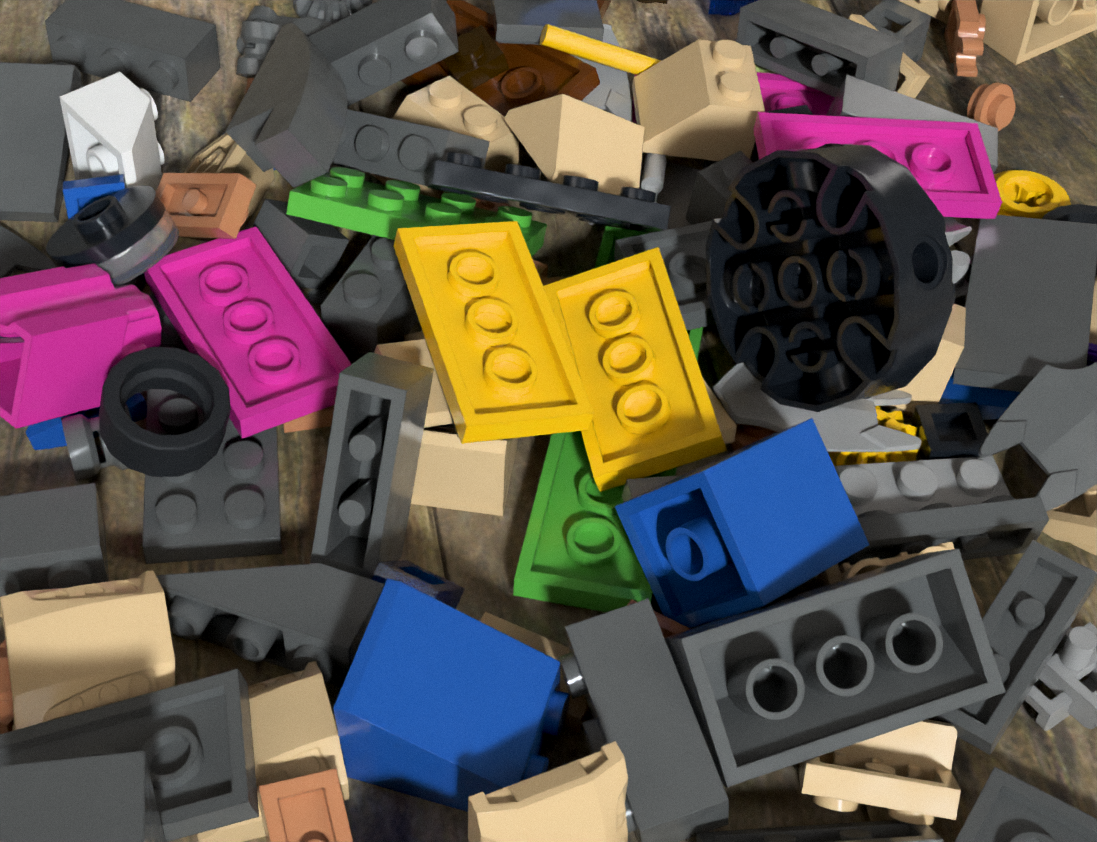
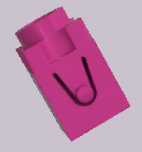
[0,263,162,429]

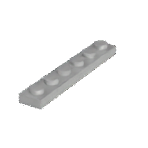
[622,456,1011,516]

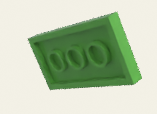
[286,167,547,257]

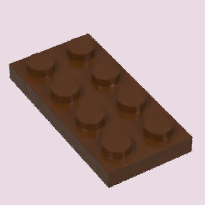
[400,0,600,152]

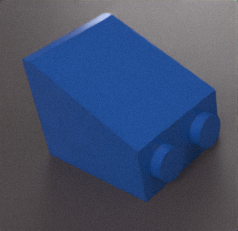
[614,418,870,628]
[333,578,570,812]

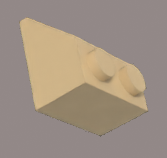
[632,39,765,161]
[370,76,519,198]

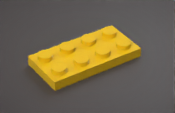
[393,221,594,444]
[543,247,727,492]

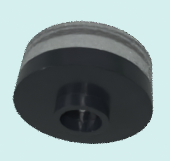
[46,185,179,287]

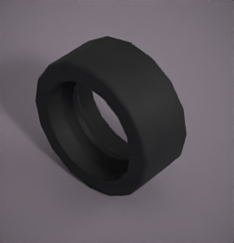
[99,347,231,477]

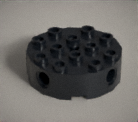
[705,143,956,412]

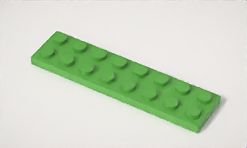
[513,226,704,612]

